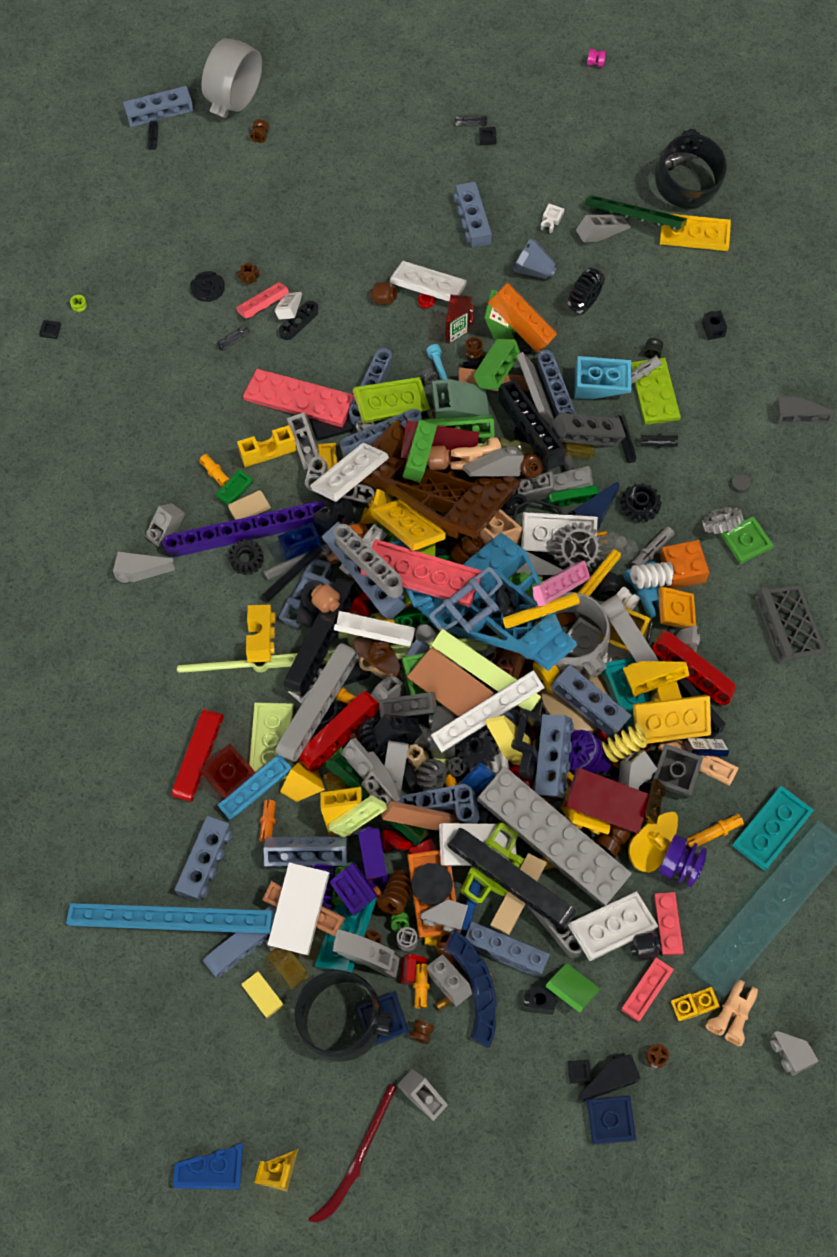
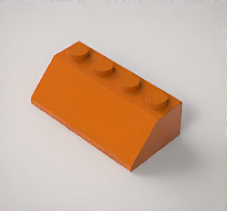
[488,282,557,353]

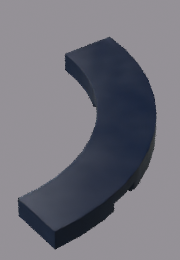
[444,930,497,1048]

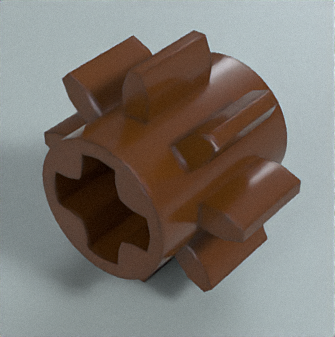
[238,263,260,285]

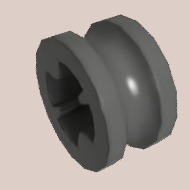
[420,368,438,385]

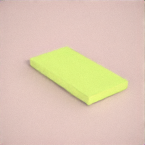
[248,703,294,779]

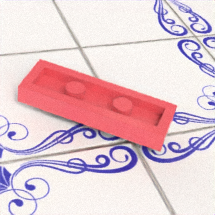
[236,282,289,319]
[654,892,684,956]
[621,957,674,1022]

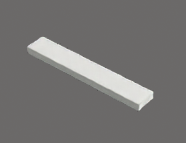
[431,670,544,753]

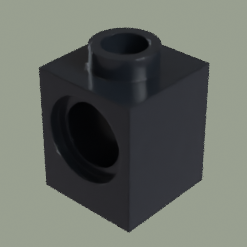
[702,310,727,340]
[524,987,555,1015]

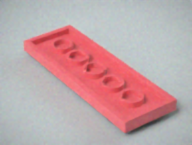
[243,369,355,428]
[360,539,484,607]

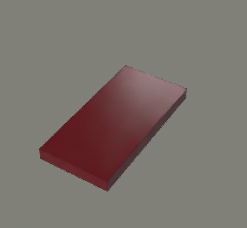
[400,420,479,462]
[564,768,649,834]

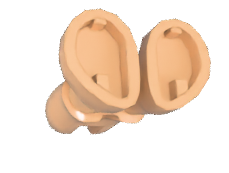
[451,437,501,470]
[705,979,758,1046]

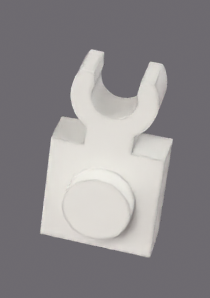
[541,204,564,233]

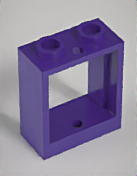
[358,827,387,888]

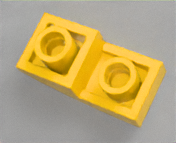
[533,661,561,695]
[671,987,721,1022]

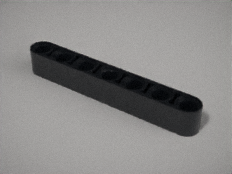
[283,578,359,695]
[447,828,577,930]

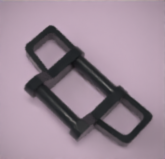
[511,701,548,781]

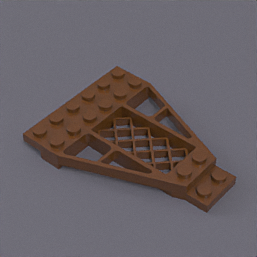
[361,456,520,538]

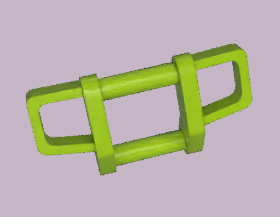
[461,823,524,903]

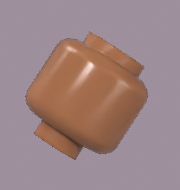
[427,446,451,470]
[311,584,340,613]

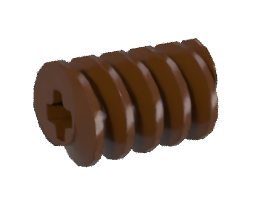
[378,870,412,915]

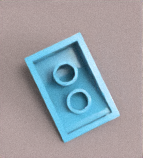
[574,356,631,400]

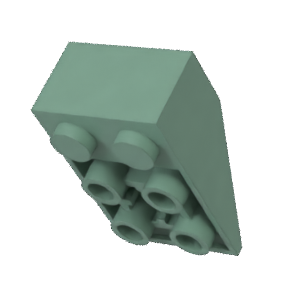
[432,379,489,419]

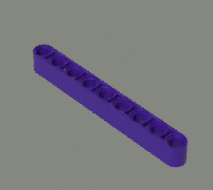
[163,501,325,557]

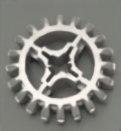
[552,522,603,571]

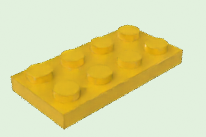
[660,214,731,251]
[371,500,445,551]
[633,695,711,744]

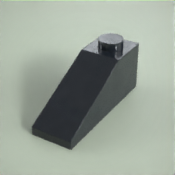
[577,1053,641,1104]

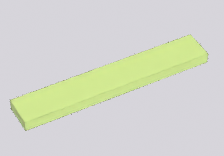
[431,629,541,711]

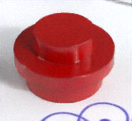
[418,293,435,309]

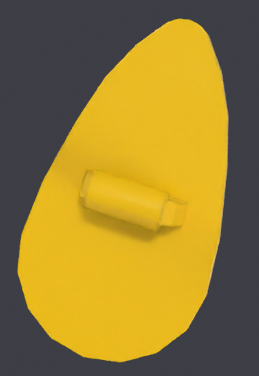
[628,812,678,873]

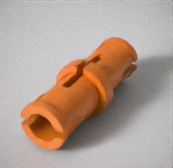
[259,800,276,842]

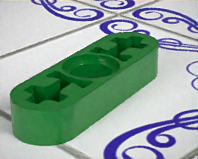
[546,486,600,509]

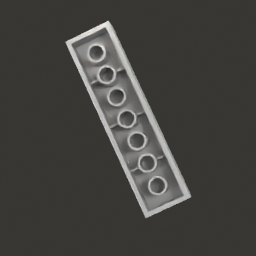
[476,766,632,907]

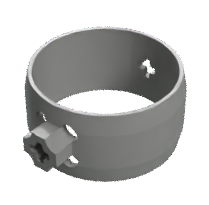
[202,38,262,118]
[532,592,610,678]

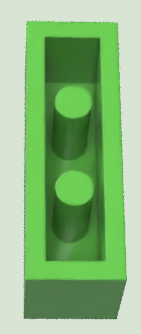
[474,339,520,390]
[403,420,437,483]

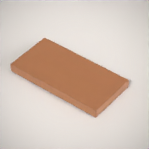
[407,647,494,717]

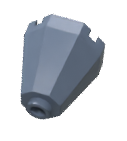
[512,238,557,279]

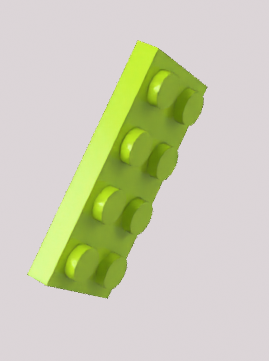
[631,358,681,425]
[353,377,430,423]

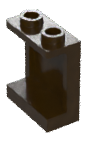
[613,777,665,824]

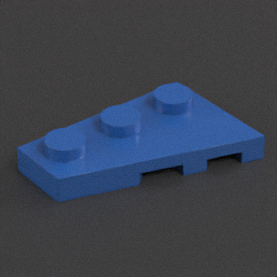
[173,1143,243,1190]

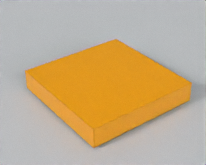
[658,587,696,629]

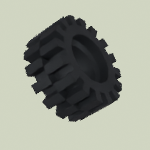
[229,539,264,575]

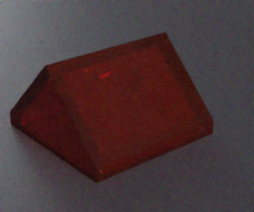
[199,743,256,799]

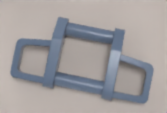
[279,558,334,628]
[429,567,503,634]

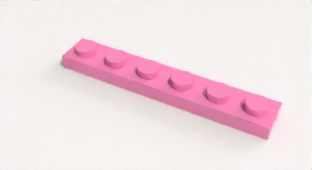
[532,560,590,607]

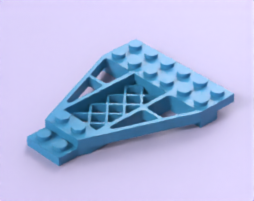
[417,532,577,671]

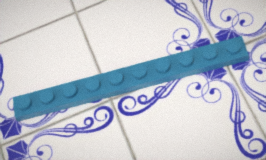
[66,903,273,934]

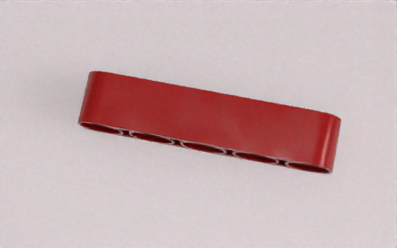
[652,631,736,705]
[298,691,380,772]
[172,709,223,802]

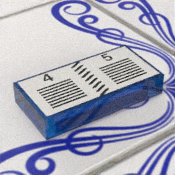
[685,738,729,756]

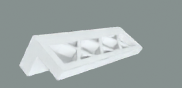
[334,611,415,647]

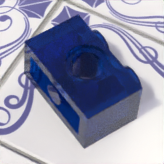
[277,522,321,562]

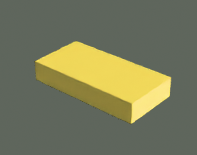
[241,971,284,1018]

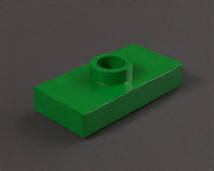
[215,469,254,506]

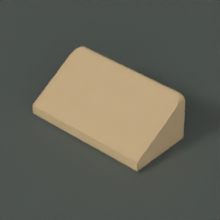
[228,490,271,520]

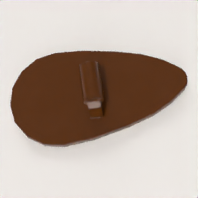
[353,636,400,677]

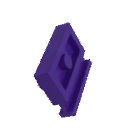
[329,863,378,915]

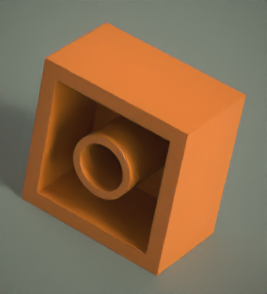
[660,540,710,589]

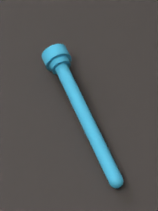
[426,344,448,380]

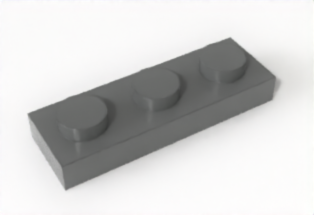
[379,692,437,718]

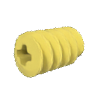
[602,723,647,763]

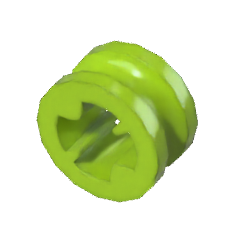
[70,295,87,312]

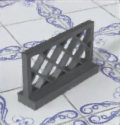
[755,585,826,664]

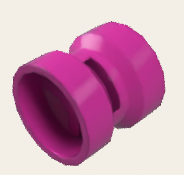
[587,48,606,67]

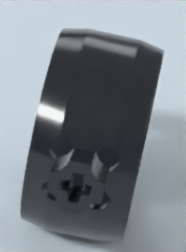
[655,129,727,209]
[295,970,394,1061]

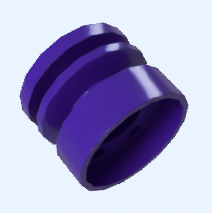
[568,730,612,773]
[659,834,707,887]

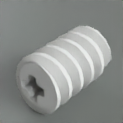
[630,562,674,589]

